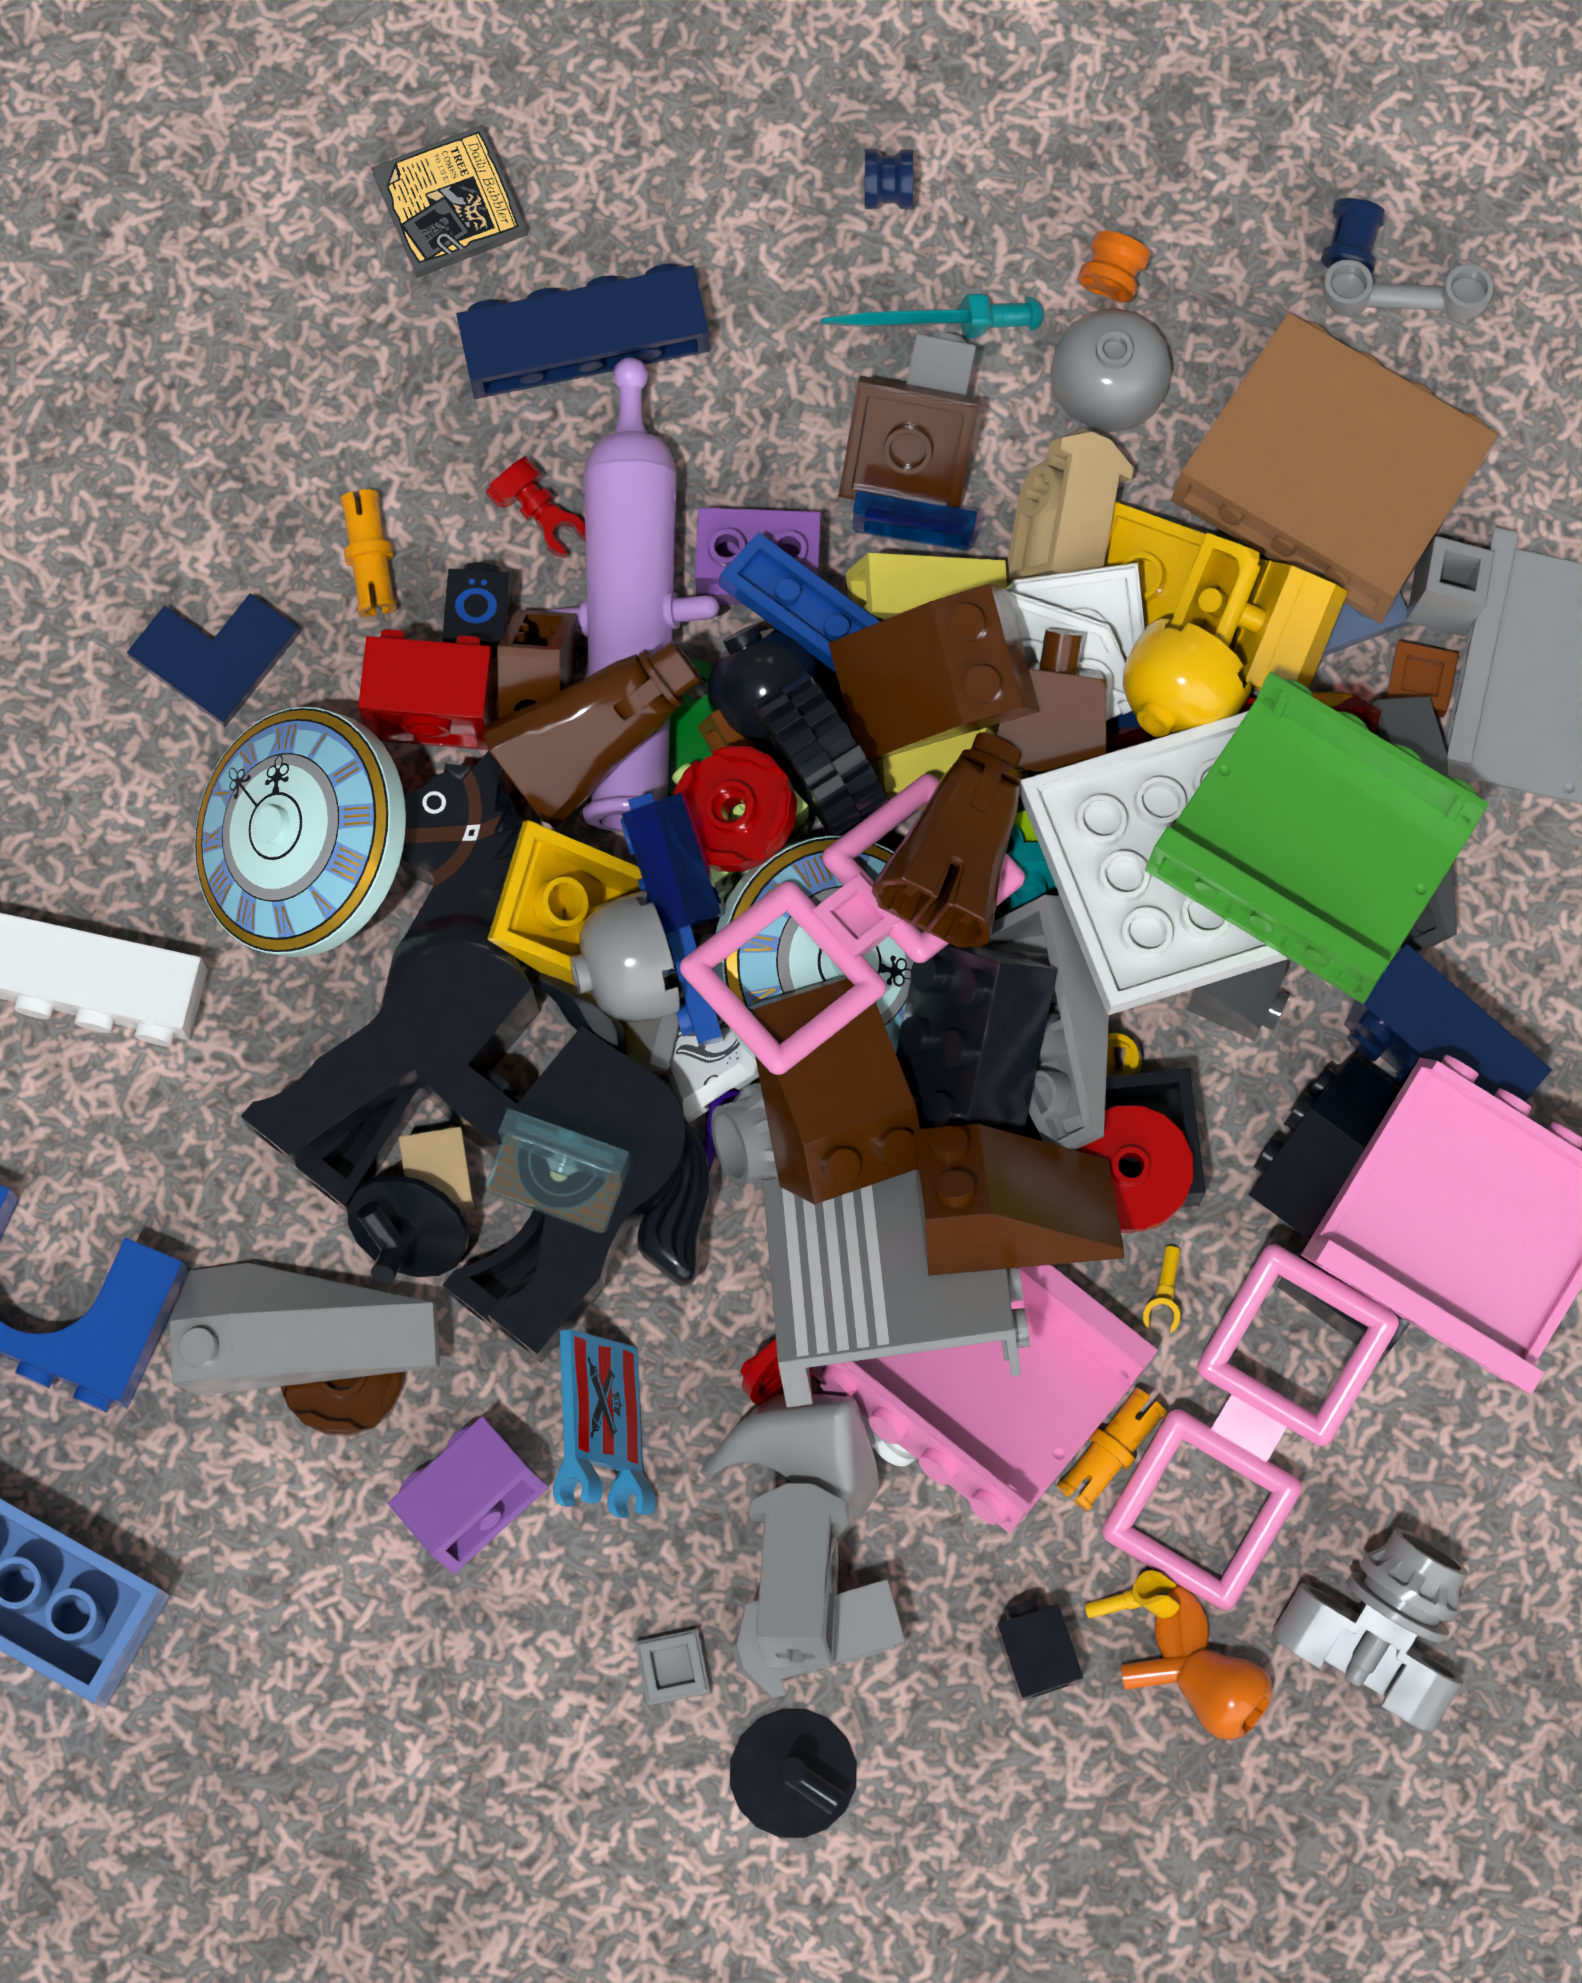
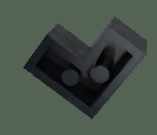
[1248,1056,1400,1240]

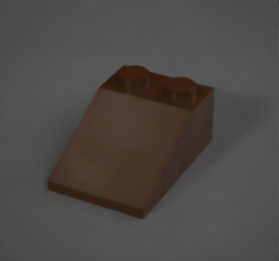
[828,583,1040,763]
[747,975,920,1205]
[914,1124,1124,1276]

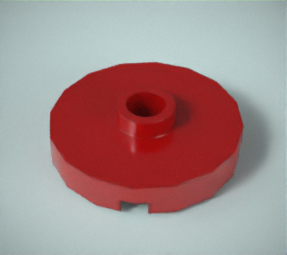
[670,746,797,872]
[1076,1106,1193,1233]

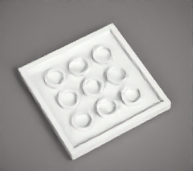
[1019,711,1289,1015]

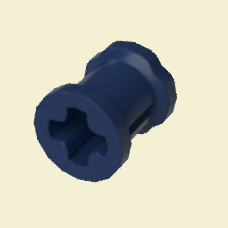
[1321,198,1386,273]

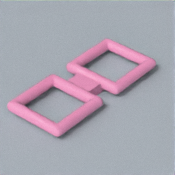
[680,774,1025,1075]
[1102,1244,1399,1611]

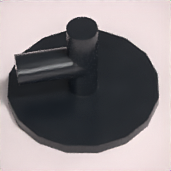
[348,1175,469,1284]
[730,1709,857,1838]

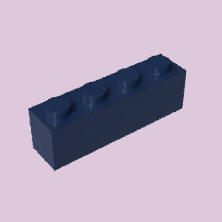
[456,263,710,399]

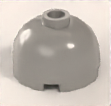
[1050,308,1172,433]
[570,890,679,1022]

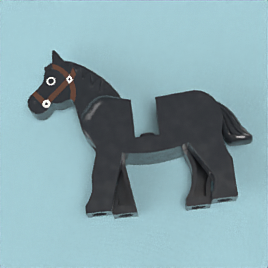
[240,751,710,1363]

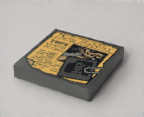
[371,125,528,278]

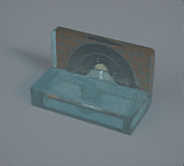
[485,1108,632,1233]

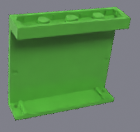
[1145,671,1489,1004]

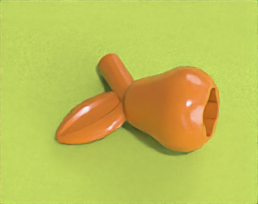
[1121,1585,1272,1741]

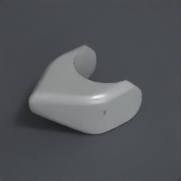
[700,1393,879,1544]

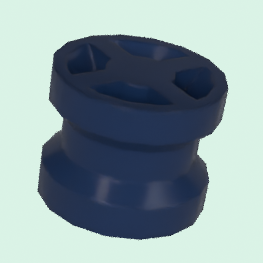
[864,149,913,209]

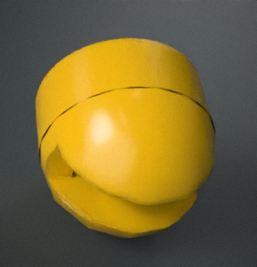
[1106,1033,1142,1077]

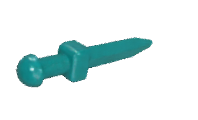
[820,294,1045,339]

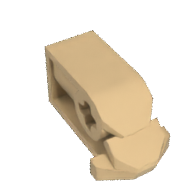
[1006,428,1134,583]

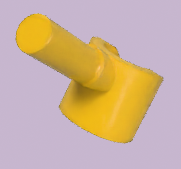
[1142,1246,1181,1333]
[1085,1570,1180,1619]

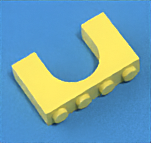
[846,553,1028,811]

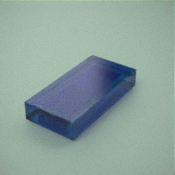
[852,491,977,551]
[621,793,725,936]

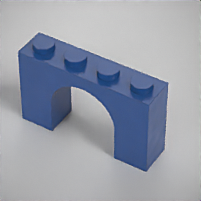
[0,1185,189,1413]

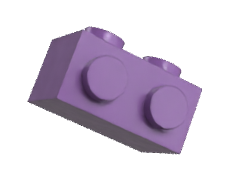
[695,507,821,605]
[387,1416,549,1574]

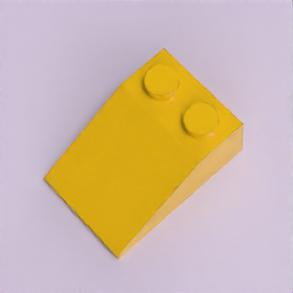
[488,820,691,996]

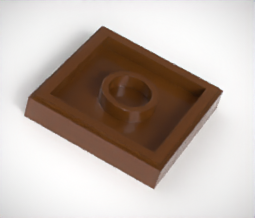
[838,375,980,520]

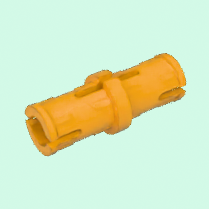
[340,489,397,617]
[1056,1388,1167,1512]

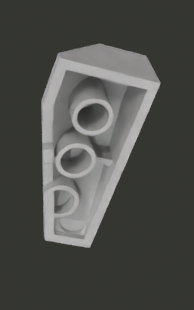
[985,895,1109,1150]
[169,1263,440,1396]

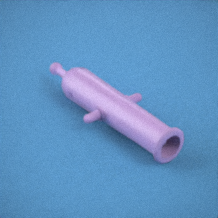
[547,357,719,832]

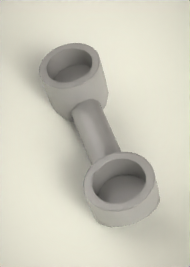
[1323,260,1494,321]

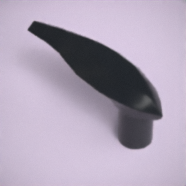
[533,973,627,1054]

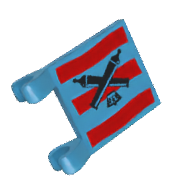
[553,1329,656,1518]

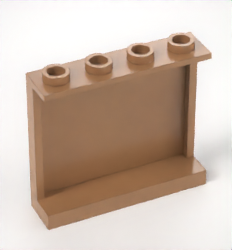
[1171,312,1499,624]

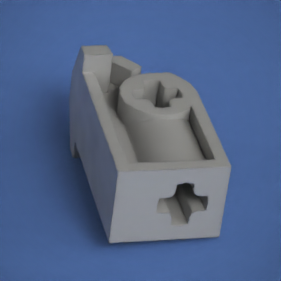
[749,1483,849,1668]
[731,1579,906,1699]

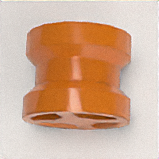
[1077,231,1151,303]

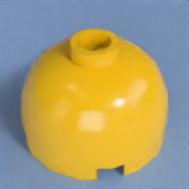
[1122,619,1252,738]

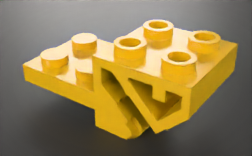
[1104,502,1348,691]

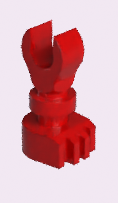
[486,456,586,558]

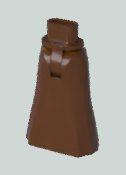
[482,640,702,828]
[871,732,1022,948]

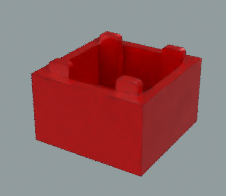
[358,629,498,750]

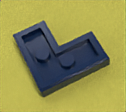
[127,593,300,727]

